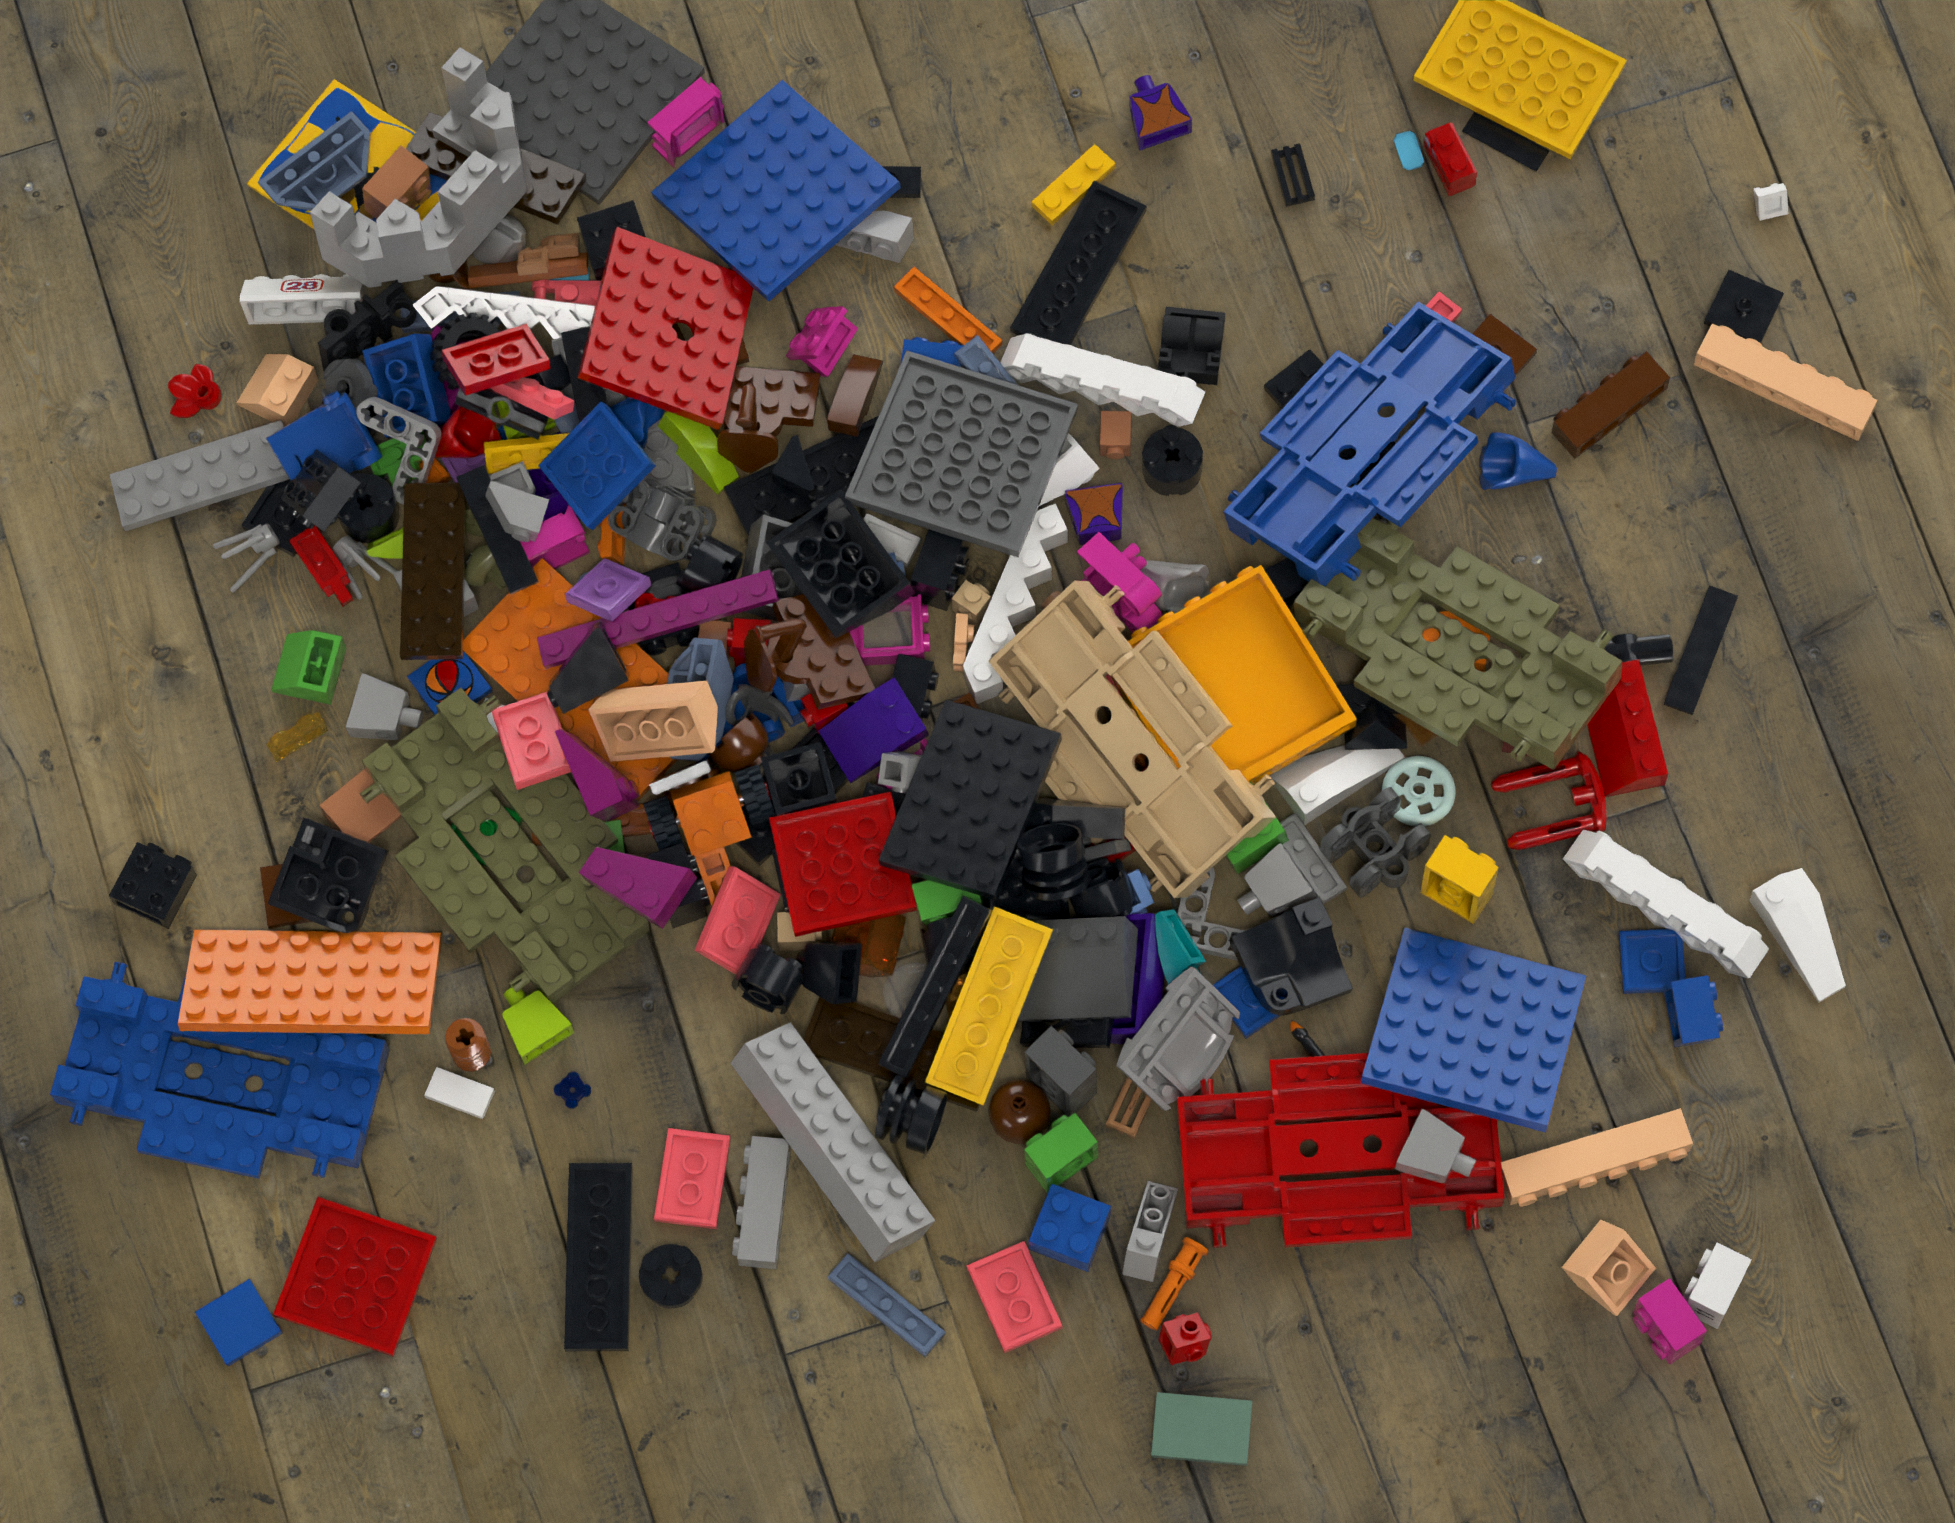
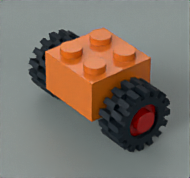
[643,765,775,857]

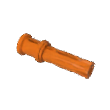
[1140,1237,1209,1331]

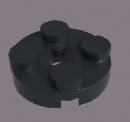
[639,1244,703,1309]

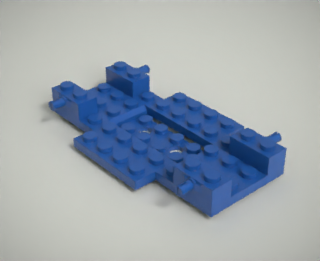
[1224,302,1516,586]
[50,962,390,1179]

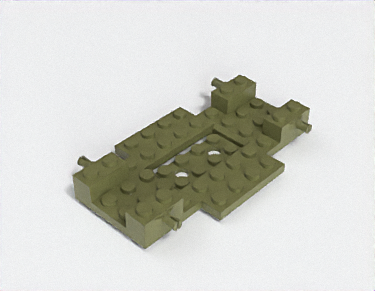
[1294,518,1622,770]
[359,688,650,1004]

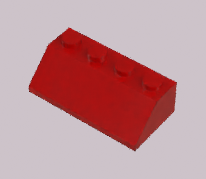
[1587,659,1668,797]

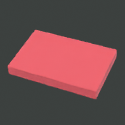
[492,692,571,790]
[694,867,781,975]
[654,1128,731,1229]
[966,1241,1063,1353]

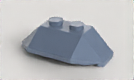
[258,111,371,211]
[667,638,734,762]

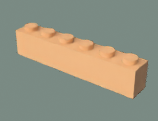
[1694,324,1877,441]
[1501,1108,1693,1207]

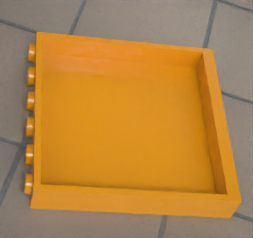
[1109,565,1357,785]

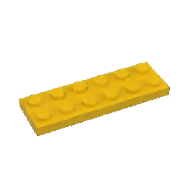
[925,907,1053,1106]

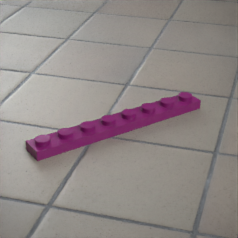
[537,569,779,669]

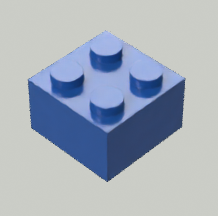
[1663,975,1723,1048]
[1029,1184,1111,1272]

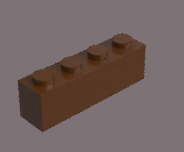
[1552,351,1670,459]

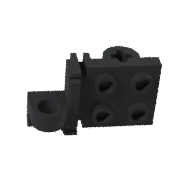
[318,280,416,371]
[1158,307,1225,385]

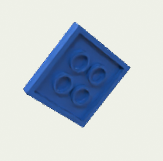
[538,402,656,530]

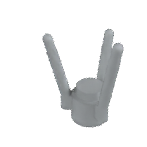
[213,523,280,593]
[332,536,398,600]

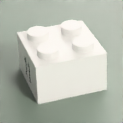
[1683,1243,1752,1329]

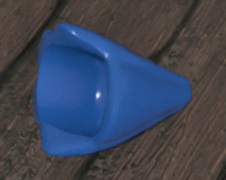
[610,397,664,449]
[1479,432,1557,490]

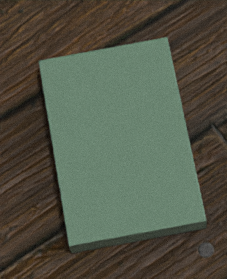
[1151,1392,1252,1466]

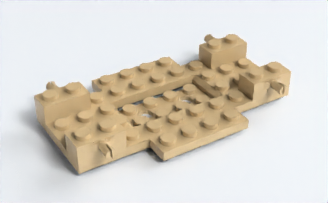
[988,580,1276,898]

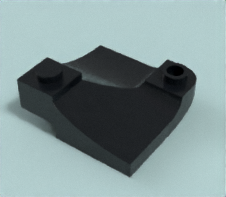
[268,818,389,933]
[1229,897,1353,1016]

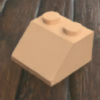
[236,354,318,426]
[1562,1220,1656,1316]

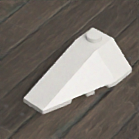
[1039,433,1100,506]
[1270,745,1405,826]
[1749,868,1846,1003]

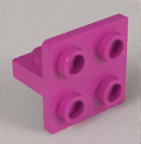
[786,306,858,377]

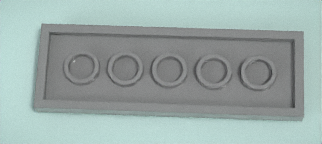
[109,420,289,531]

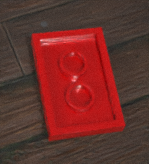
[442,324,550,396]

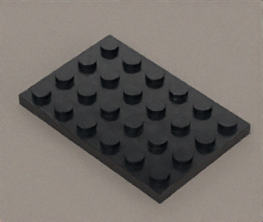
[878,700,1062,900]

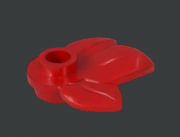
[168,364,221,418]

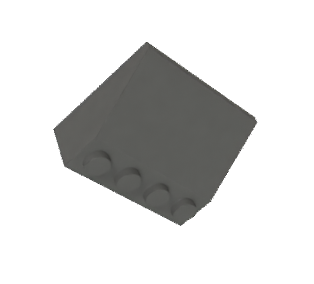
[1017,916,1138,1022]

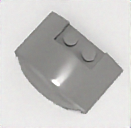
[1116,967,1240,1111]

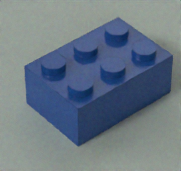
[362,333,451,438]

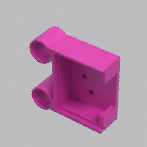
[1077,532,1163,633]

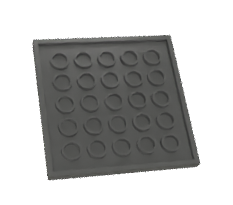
[486,0,705,205]
[845,351,1078,558]

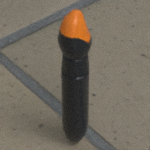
[1290,1021,1325,1057]

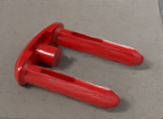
[1491,751,1607,851]

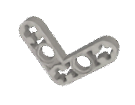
[356,397,441,504]
[1177,867,1245,961]

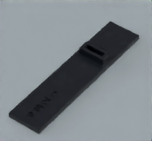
[456,465,539,594]
[1664,585,1738,715]

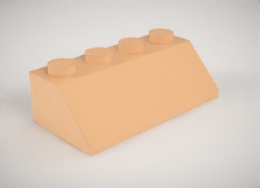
[588,680,718,762]

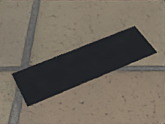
[1462,111,1549,172]

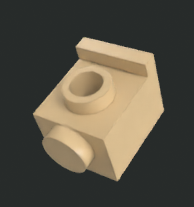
[952,580,991,627]

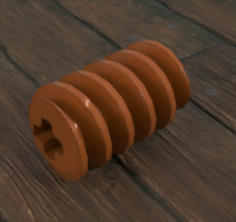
[445,1018,491,1072]

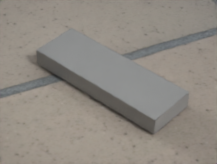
[1280,813,1347,905]

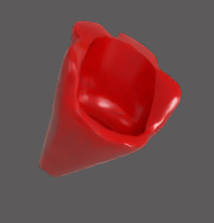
[435,406,501,459]

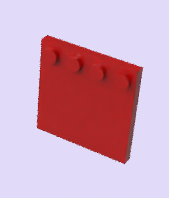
[769,792,917,937]
[273,1197,437,1357]

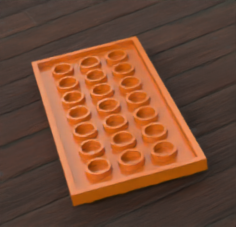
[463,558,677,801]
[178,930,442,1034]

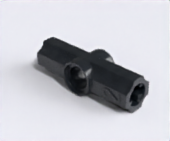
[454,388,549,440]
[1604,634,1673,665]

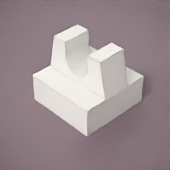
[1753,183,1788,221]

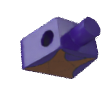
[1129,75,1192,151]
[1065,483,1123,545]

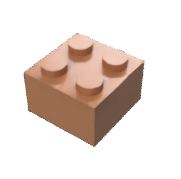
[362,145,431,219]

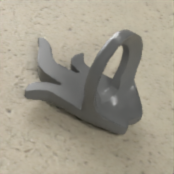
[725,684,793,726]

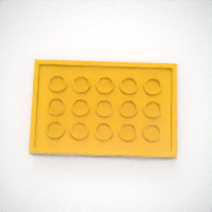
[1413,0,1627,160]

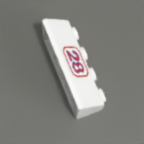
[240,274,368,325]

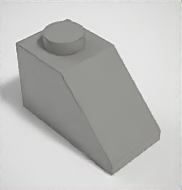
[485,481,549,542]

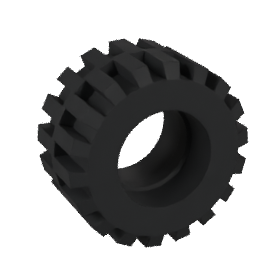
[430,313,504,391]

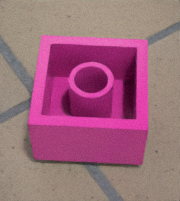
[1632,1278,1707,1365]

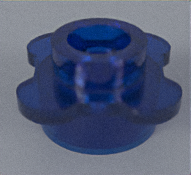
[554,1072,591,1109]

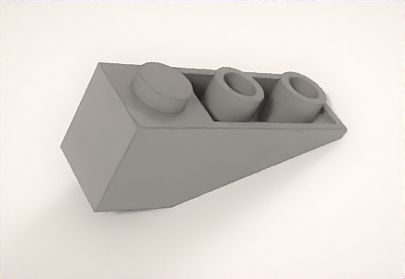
[835,210,914,263]
[1122,1181,1178,1282]

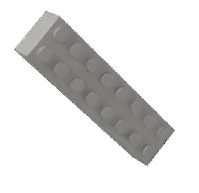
[731,1022,935,1262]

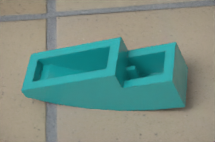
[1155,909,1206,985]

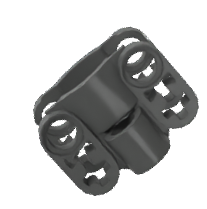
[608,479,717,561]
[1320,787,1431,898]

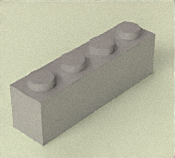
[732,1136,791,1269]

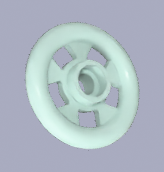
[1382,756,1456,827]

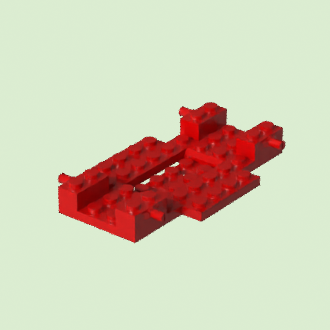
[1177,1053,1505,1248]

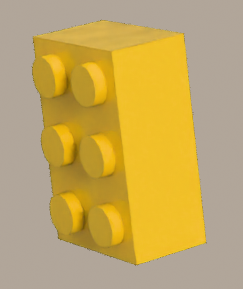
[1420,835,1499,925]

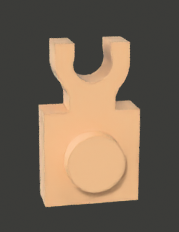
[953,613,975,672]

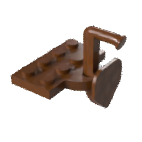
[717,366,820,473]
[744,594,875,710]

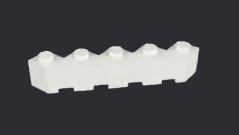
[413,286,595,339]
[1000,333,1205,427]
[963,503,1068,704]
[1563,830,1769,978]

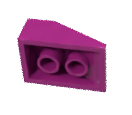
[555,729,640,822]

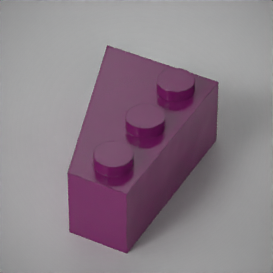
[579,847,697,929]

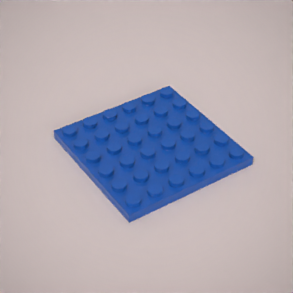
[651,80,901,301]
[1361,928,1586,1133]

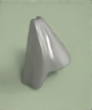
[473,215,527,264]
[1140,560,1209,614]

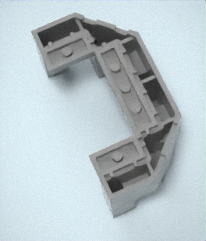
[310,48,527,288]

